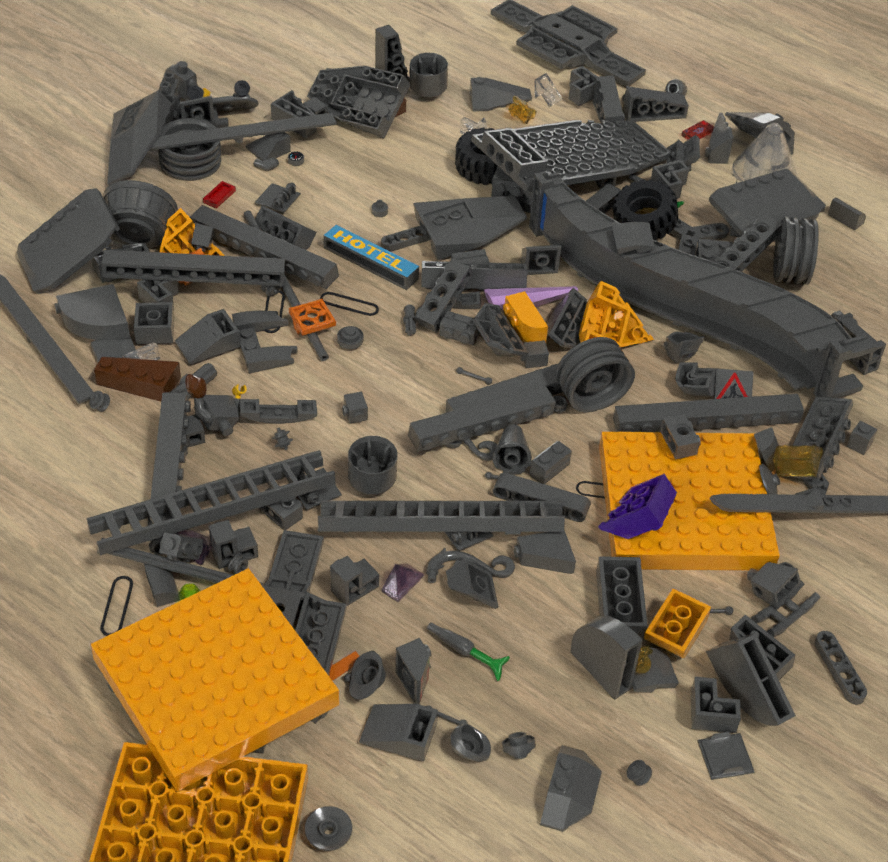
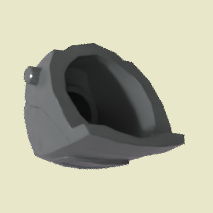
[663,332,704,363]

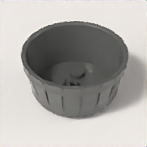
[103,180,178,248]

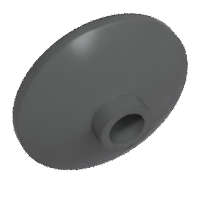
[759,464,781,494]
[305,806,352,851]

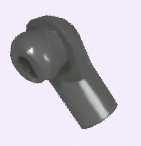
[254,158,279,171]

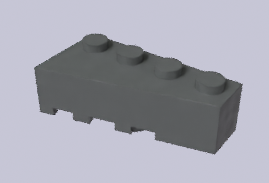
[622,86,689,122]

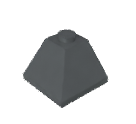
[180,96,215,125]
[246,132,291,161]
[446,559,499,609]

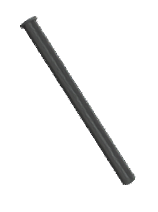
[97,538,263,585]

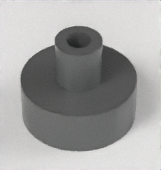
[372,199,388,217]

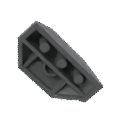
[547,288,587,348]
[473,303,528,357]
[540,745,602,832]

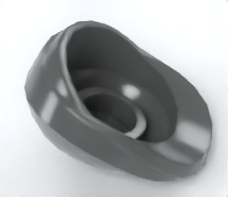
[450,723,491,762]

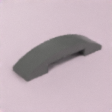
[240,399,317,424]

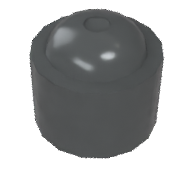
[409,52,448,97]
[348,436,398,494]

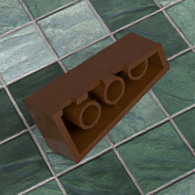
[94,357,181,402]

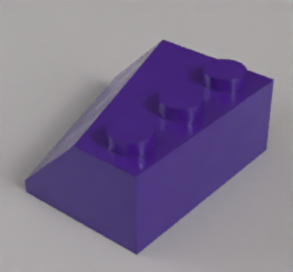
[598,474,677,539]

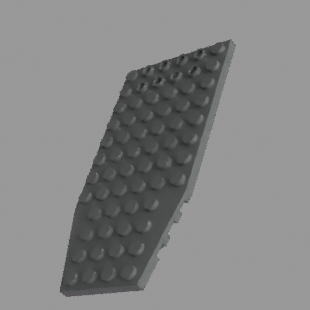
[471,120,672,192]

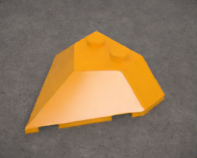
[159,208,225,256]
[578,281,654,348]

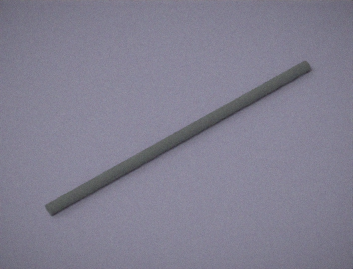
[243,210,329,361]

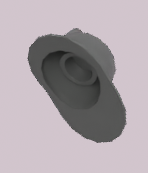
[349,652,386,700]

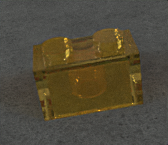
[773,445,823,477]

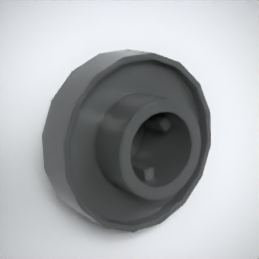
[337,326,364,349]
[502,732,536,759]

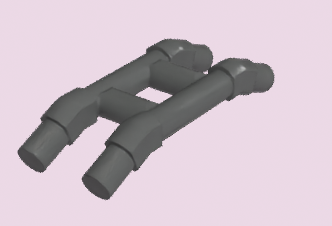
[751,580,821,637]

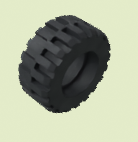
[455,127,499,185]
[613,179,678,240]

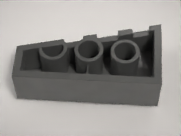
[375,25,410,82]

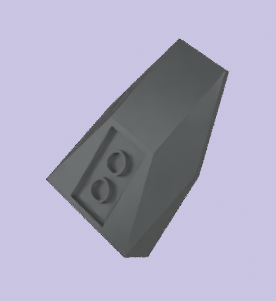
[307,66,410,139]
[107,90,172,185]
[413,196,527,260]

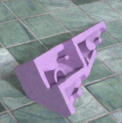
[484,286,578,312]

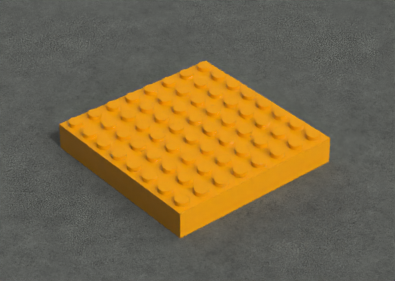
[599,432,780,571]
[90,568,339,792]
[89,742,308,862]

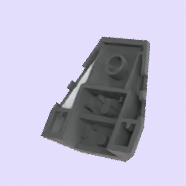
[725,112,795,156]

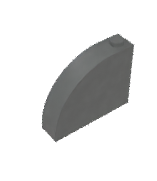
[54,284,130,340]
[570,616,642,700]
[706,633,796,726]

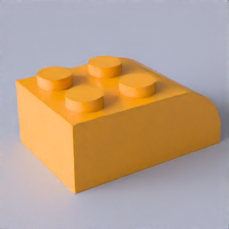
[503,291,548,343]
[644,588,711,659]

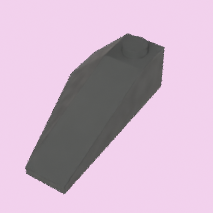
[470,77,532,112]
[705,113,733,164]
[255,205,317,250]

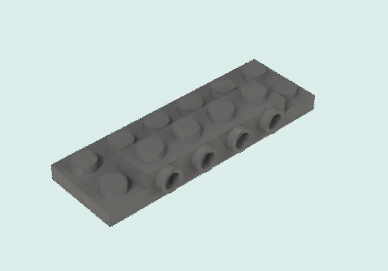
[780,396,853,480]

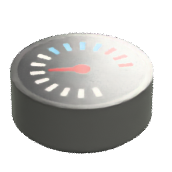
[288,151,304,166]

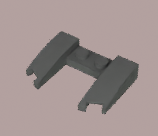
[232,310,298,374]

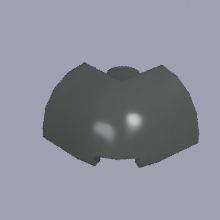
[676,362,716,397]

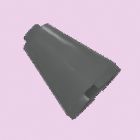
[493,424,532,475]

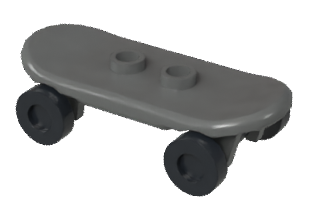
[187,80,259,111]

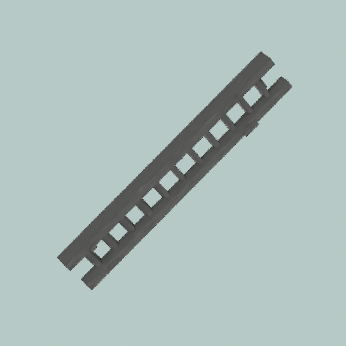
[86,450,336,555]
[318,501,565,534]

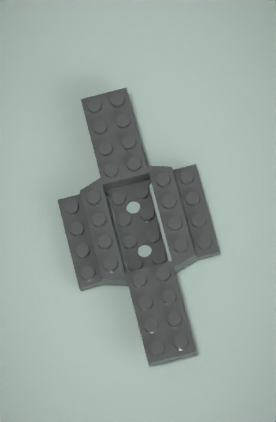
[490,0,646,86]
[254,530,347,753]

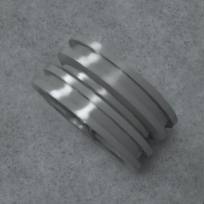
[158,118,221,180]
[773,216,819,285]
[555,337,635,412]

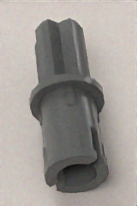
[403,304,417,336]

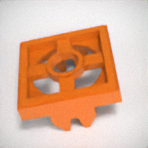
[289,299,336,336]

